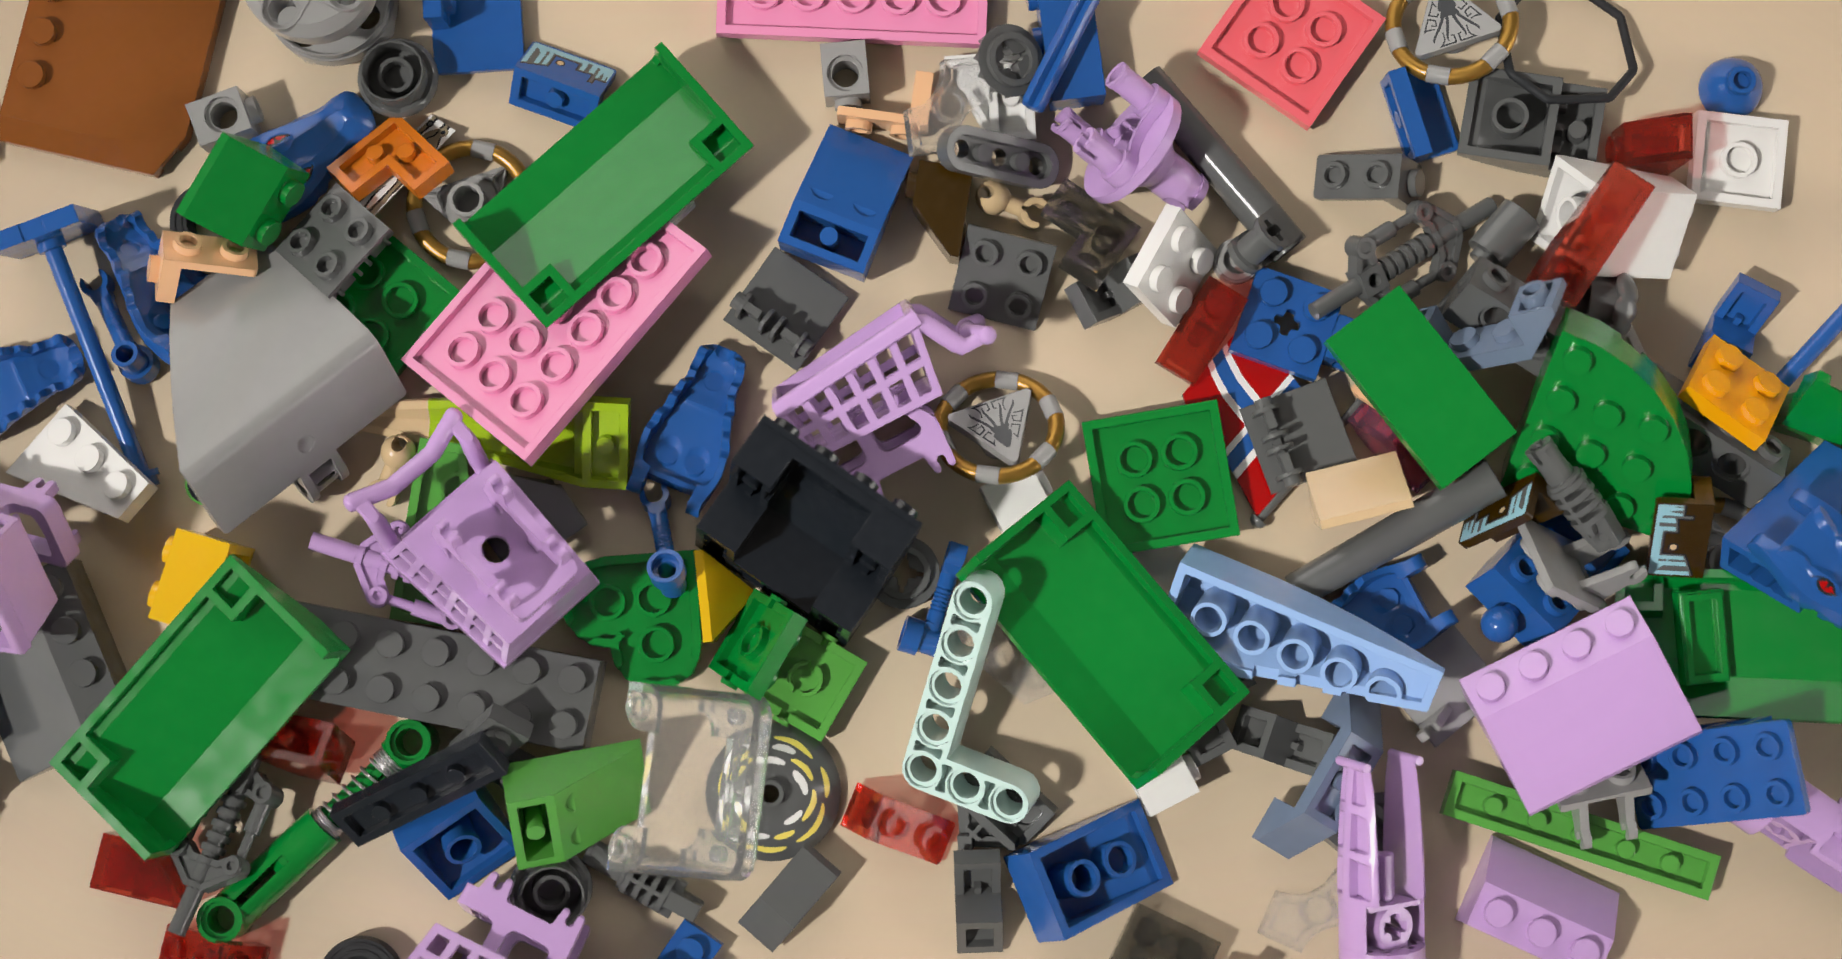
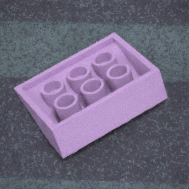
[1459,596,1702,816]

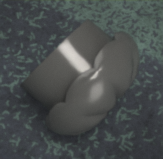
[358,38,439,118]
[1568,273,1639,339]
[510,855,593,926]

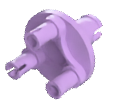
[1051,62,1209,211]

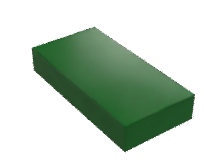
[1672,587,1731,686]

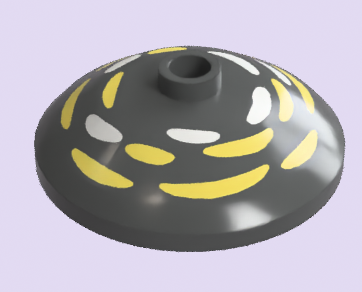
[703,723,841,861]

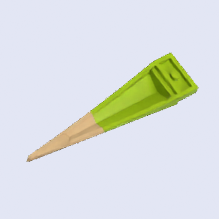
[360,396,631,490]

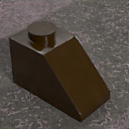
[905,160,973,265]

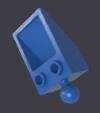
[1465,514,1630,647]

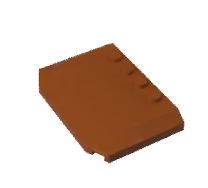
[0,0,227,179]

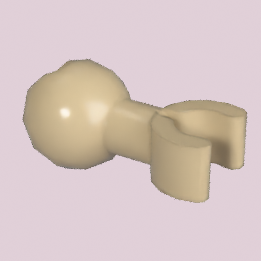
[975,180,1048,230]
[368,434,417,507]

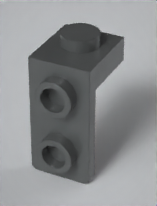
[1313,153,1425,210]

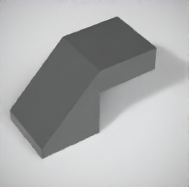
[1064,253,1143,330]
[1232,704,1336,776]
[738,842,842,952]
[953,849,1003,954]

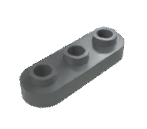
[937,125,1059,189]

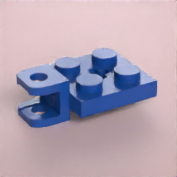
[1228,267,1353,382]

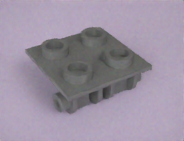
[275,183,394,299]
[948,223,1057,331]
[723,247,849,371]
[1239,378,1357,495]

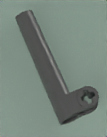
[1143,66,1306,274]
[1285,459,1507,598]

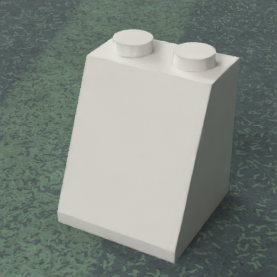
[1531,155,1698,279]

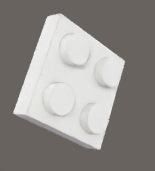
[1686,110,1789,212]
[1123,203,1217,328]

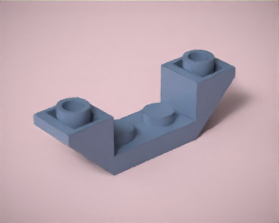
[1419,277,1567,372]
[1252,693,1383,859]

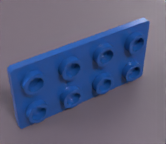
[422,0,525,76]
[1634,716,1811,829]

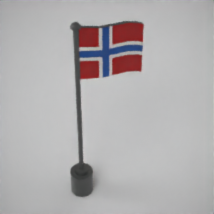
[1182,199,1540,528]

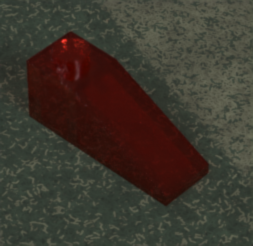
[1525,161,1656,307]

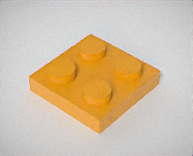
[1677,334,1790,451]

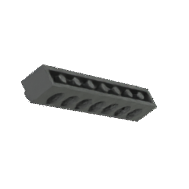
[1442,255,1791,508]

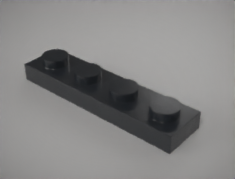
[329,730,510,847]

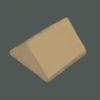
[1305,451,1414,530]

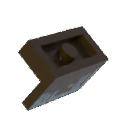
[1458,472,1564,549]
[1645,476,1715,578]

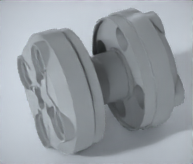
[245,0,399,66]

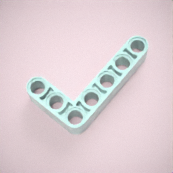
[902,569,1040,824]

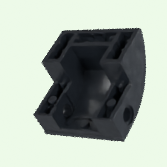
[695,415,923,648]

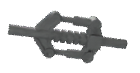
[1308,197,1497,320]
[167,743,284,937]

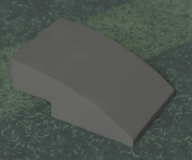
[1457,69,1608,178]

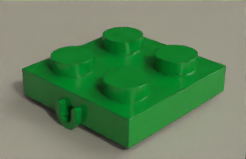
[708,588,808,701]

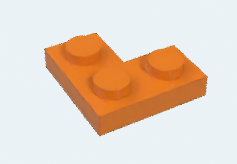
[326,117,455,202]

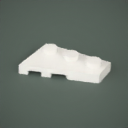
[5,404,158,523]

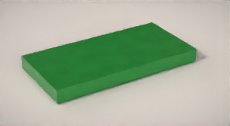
[1323,285,1517,491]

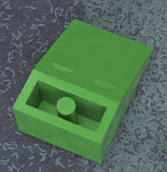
[502,739,650,870]

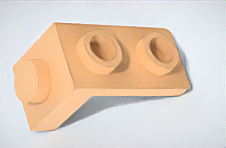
[837,70,942,140]
[147,230,258,303]

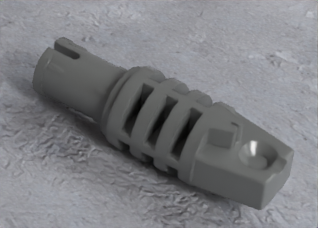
[1525,436,1626,553]
[582,841,704,922]

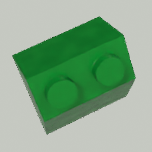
[176,132,310,251]

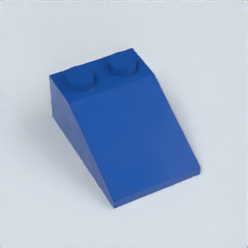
[1003,798,1174,943]

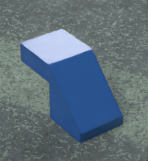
[1688,272,1781,368]

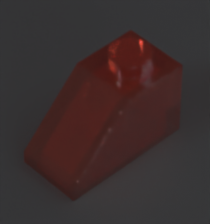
[1605,113,1693,176]
[1155,275,1249,386]
[256,715,356,785]
[89,830,187,909]

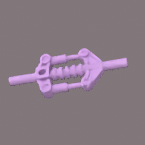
[308,520,485,631]

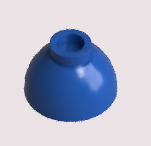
[1698,57,1763,115]

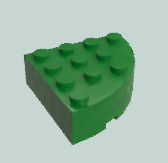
[1500,306,1693,536]

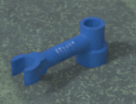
[79,268,160,385]
[639,483,687,598]
[897,541,969,657]

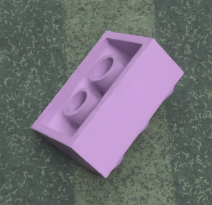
[1455,835,1620,959]

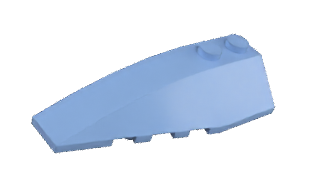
[1168,543,1445,712]

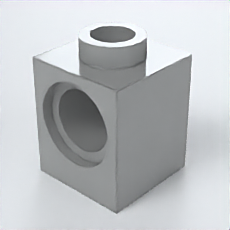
[820,40,871,111]
[185,86,264,154]

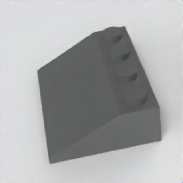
[0,559,127,782]

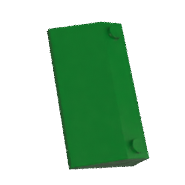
[453,42,754,329]
[955,480,1250,790]
[49,555,351,861]
[1615,566,1842,724]

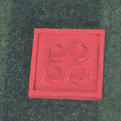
[1197,0,1386,131]

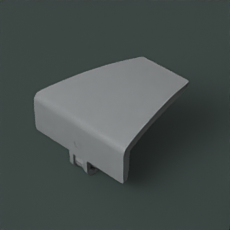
[169,244,406,534]

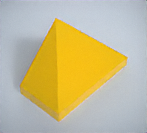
[694,550,754,643]

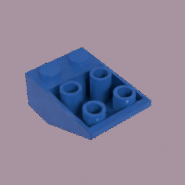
[777,124,914,282]

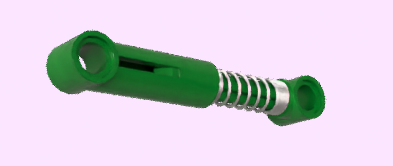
[196,719,440,944]

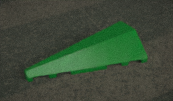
[1771,370,1842,449]

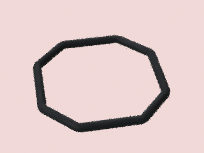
[1495,0,1638,104]

